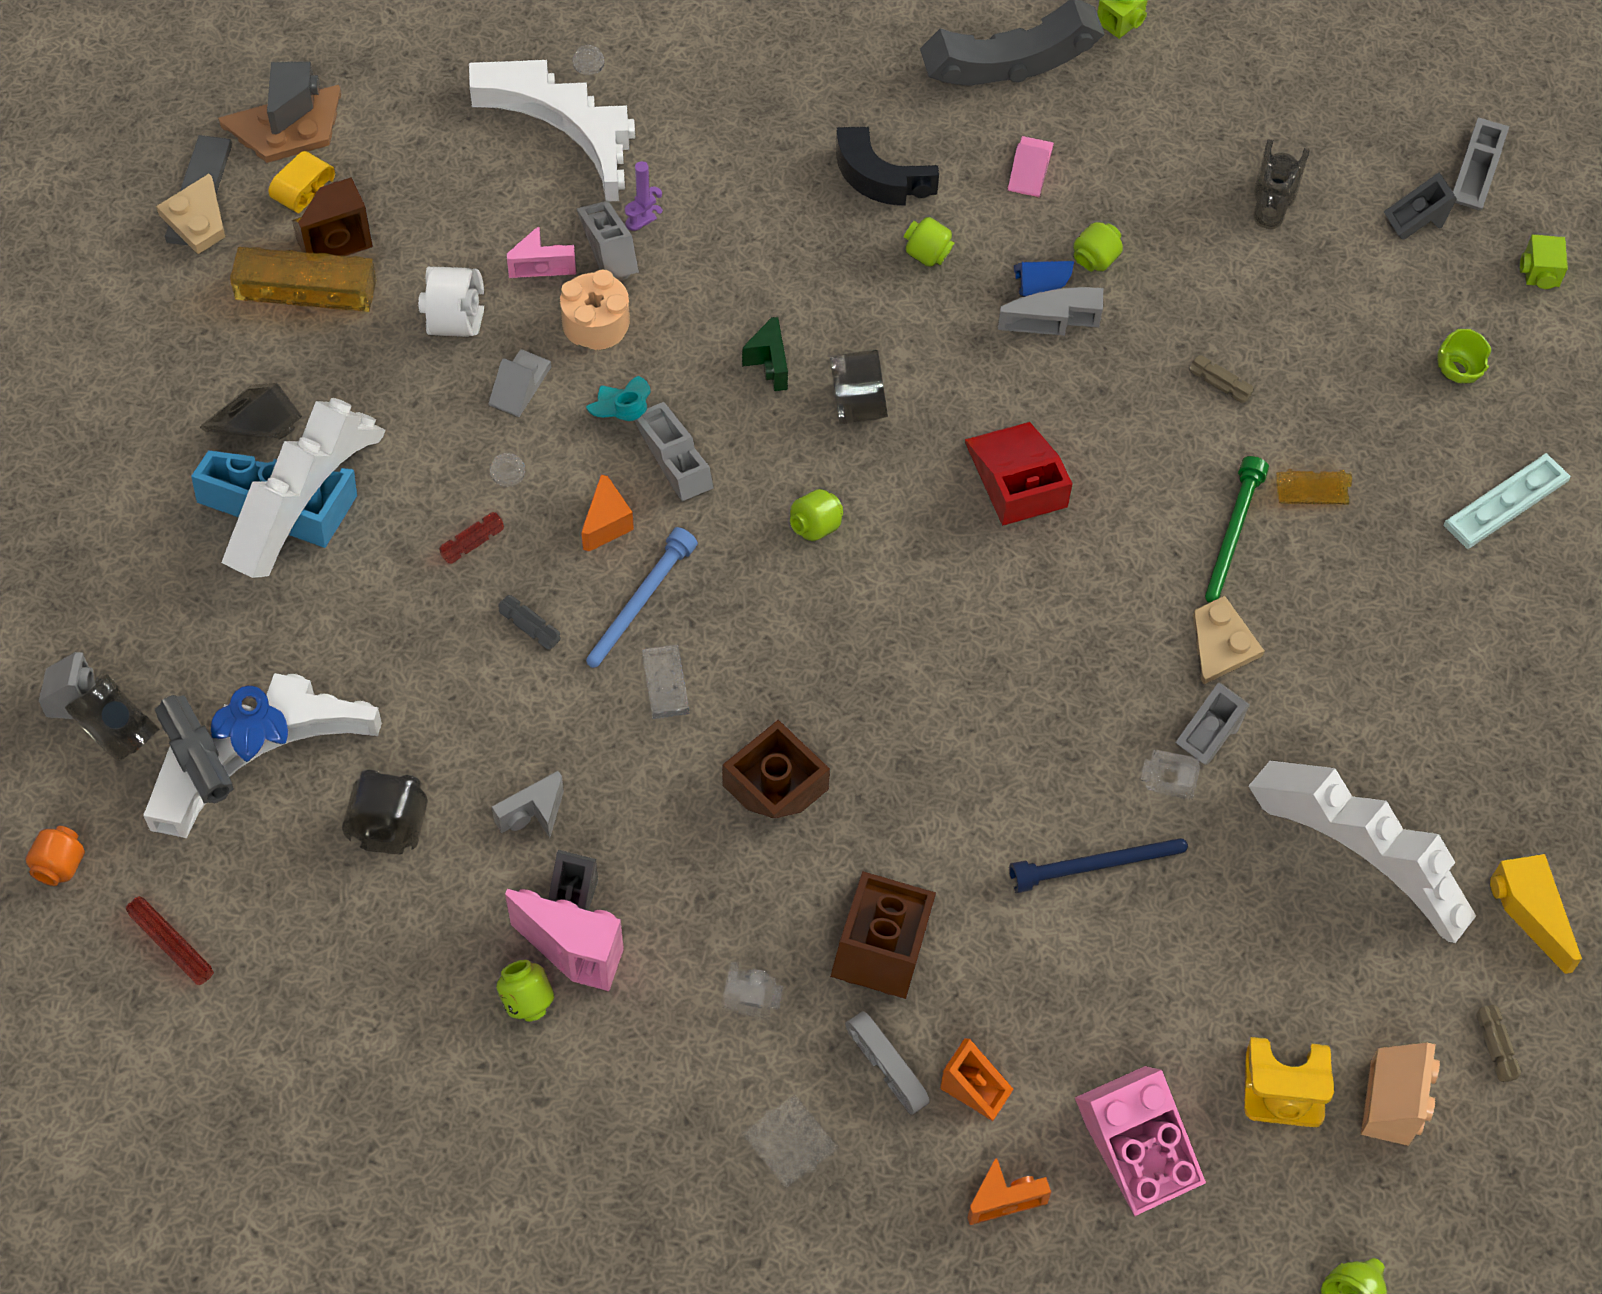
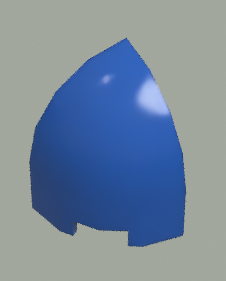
[1014,261,1074,296]

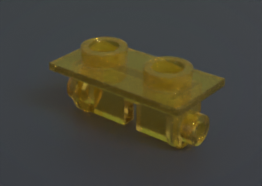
[1276,469,1352,505]

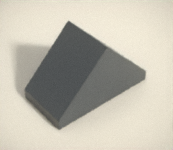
[548,850,598,911]

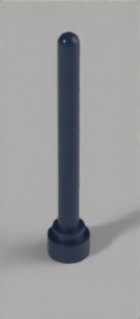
[1009,838,1188,893]

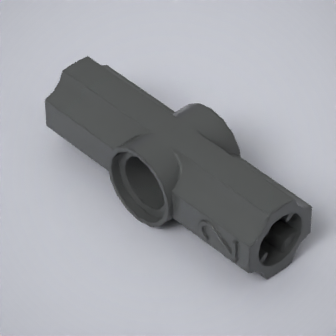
[155,695,234,804]

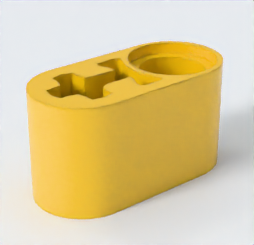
[268,151,335,213]

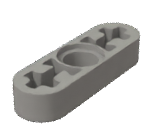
[845,1011,930,1115]

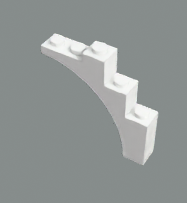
[469,60,635,201]
[221,398,385,578]
[144,673,382,838]
[1249,761,1476,943]

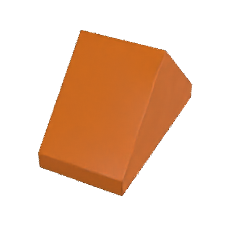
[581,475,634,551]
[940,1038,1014,1121]

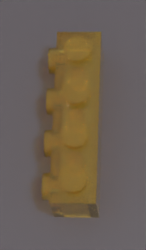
[230,247,377,312]

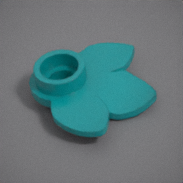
[586,376,651,421]

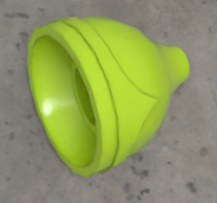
[1321,1258,1387,1294]

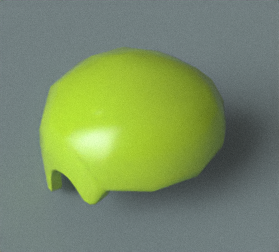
[1437,329,1491,383]

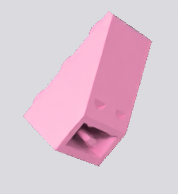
[505,889,623,991]
[1075,1066,1206,1216]

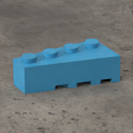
[191,450,357,548]

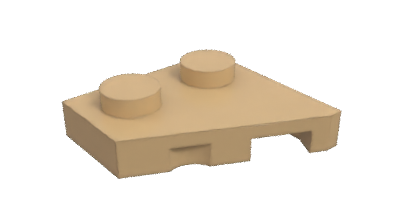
[156,174,225,254]
[1193,596,1264,684]

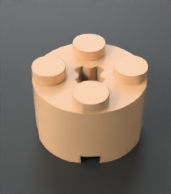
[560,269,630,350]

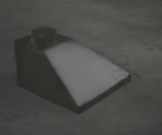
[200,383,302,440]

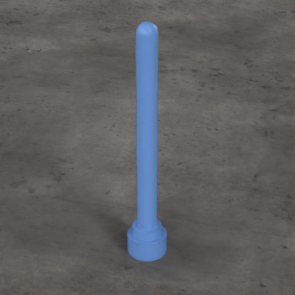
[586,527,698,668]

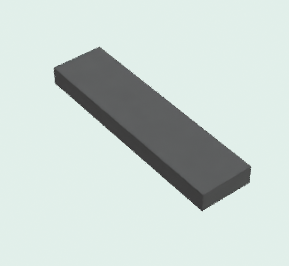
[165,135,232,246]

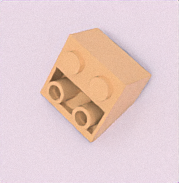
[1361,1042,1440,1146]

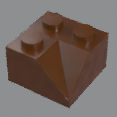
[292,177,373,268]
[722,720,830,819]

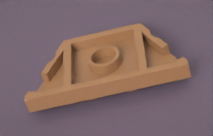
[218,85,341,163]

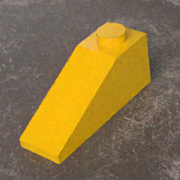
[1490,854,1582,974]

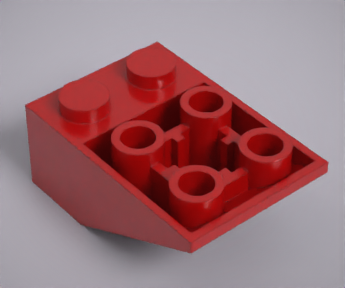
[965,422,1073,526]

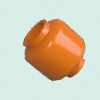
[25,826,85,886]

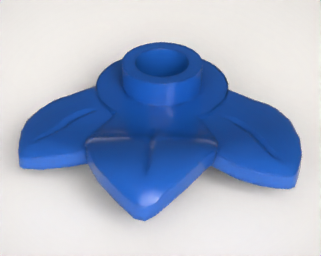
[211,686,288,762]

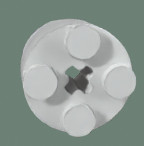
[418,267,484,337]

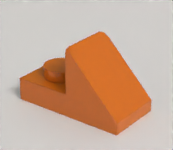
[967,1158,1051,1225]

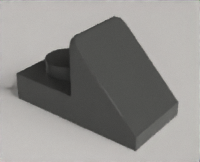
[1384,172,1457,239]

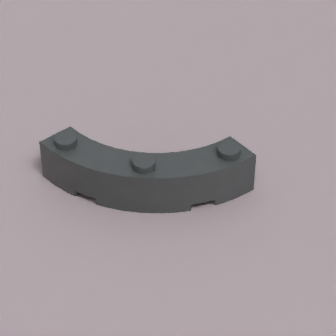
[920,0,1105,86]

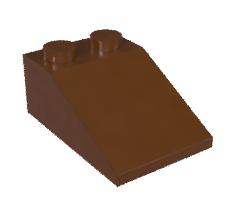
[830,871,936,999]

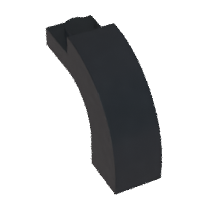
[836,127,939,206]

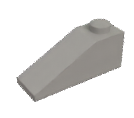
[577,201,639,281]

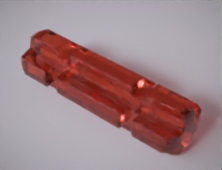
[439,512,504,564]

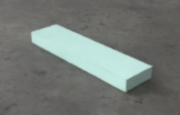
[1443,453,1571,549]

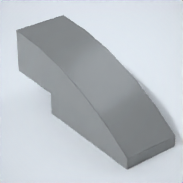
[1453,117,1510,211]
[998,287,1104,336]
[634,402,714,501]

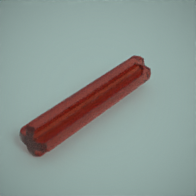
[126,896,214,985]

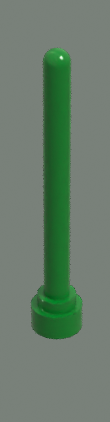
[1205,456,1269,603]

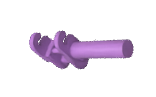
[625,161,663,231]

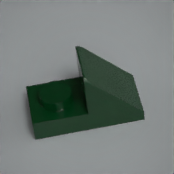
[742,317,788,391]

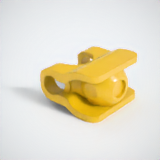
[1244,1037,1334,1127]

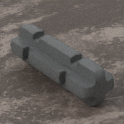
[498,595,561,649]

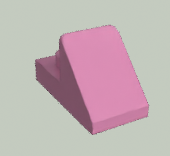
[1008,136,1054,197]
[507,227,576,278]

